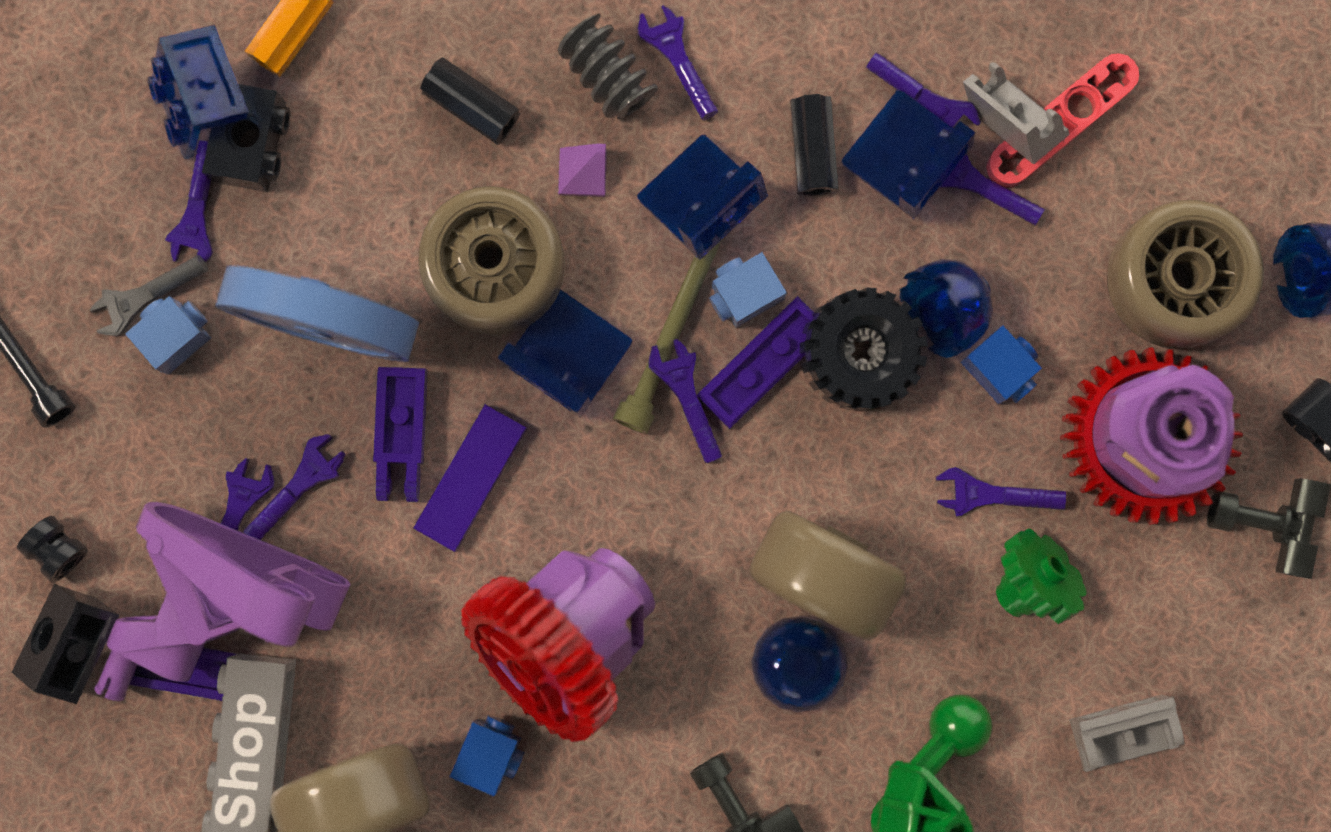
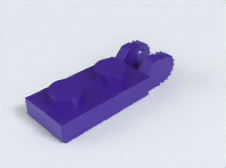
[373,367,428,502]

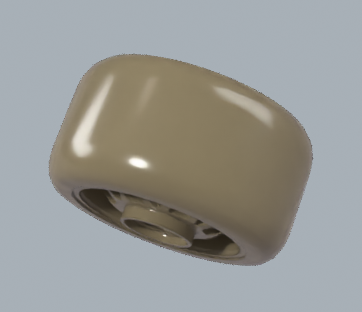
[418,186,565,335]
[1107,200,1264,349]
[750,510,906,640]
[270,743,430,832]

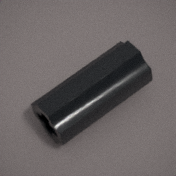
[420,57,520,145]
[790,94,839,196]

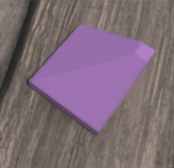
[558,144,607,197]

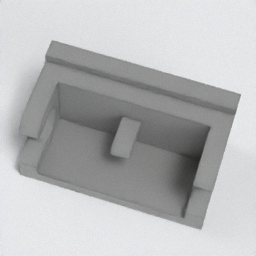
[963,62,1070,165]
[1069,694,1184,772]

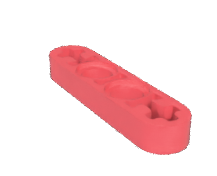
[986,53,1139,188]

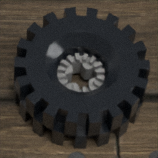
[799,288,928,411]

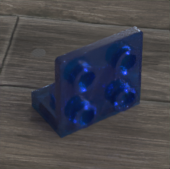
[148,25,249,159]
[842,90,975,219]
[637,135,768,260]
[498,289,633,418]

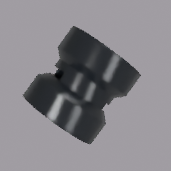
[17,516,88,583]

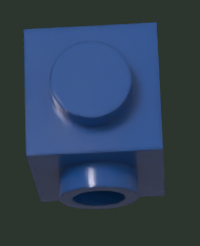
[961,325,1042,404]
[449,715,525,796]

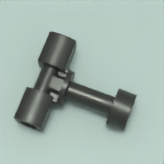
[1207,478,1331,579]
[690,753,804,832]

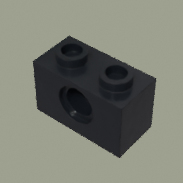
[202,81,291,192]
[12,584,119,704]

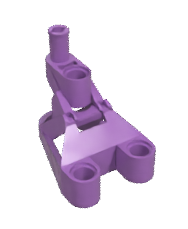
[94,502,351,701]

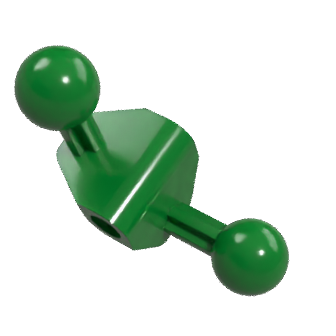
[871,694,992,832]

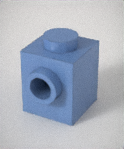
[709,252,787,328]
[125,296,211,375]

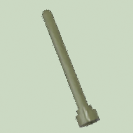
[613,221,725,434]

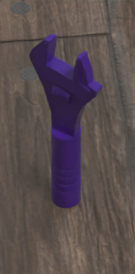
[638,5,718,121]
[866,53,981,142]
[165,140,213,262]
[922,146,1045,226]
[648,339,722,463]
[243,434,346,540]
[220,458,275,531]
[936,467,1066,516]

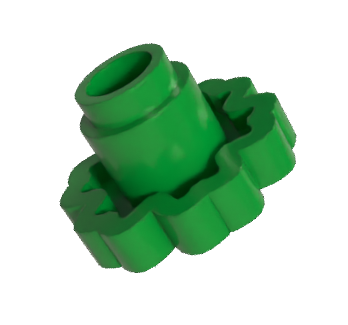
[996,528,1087,624]

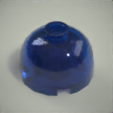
[1273,222,1331,319]
[899,259,993,358]
[751,615,848,713]

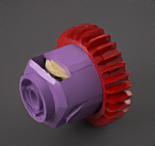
[1060,347,1244,525]
[461,548,655,742]

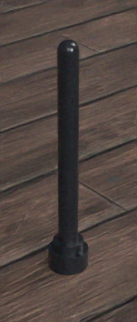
[0,317,76,428]

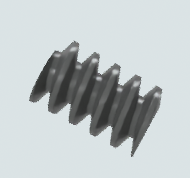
[558,13,658,119]

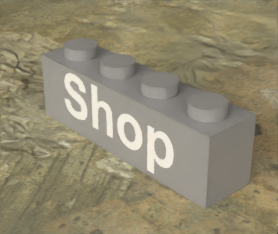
[201,653,296,832]

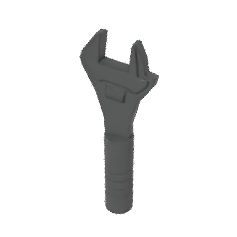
[90,255,208,337]

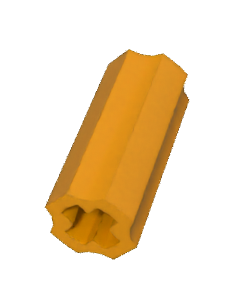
[245,0,334,77]

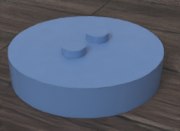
[215,266,419,362]

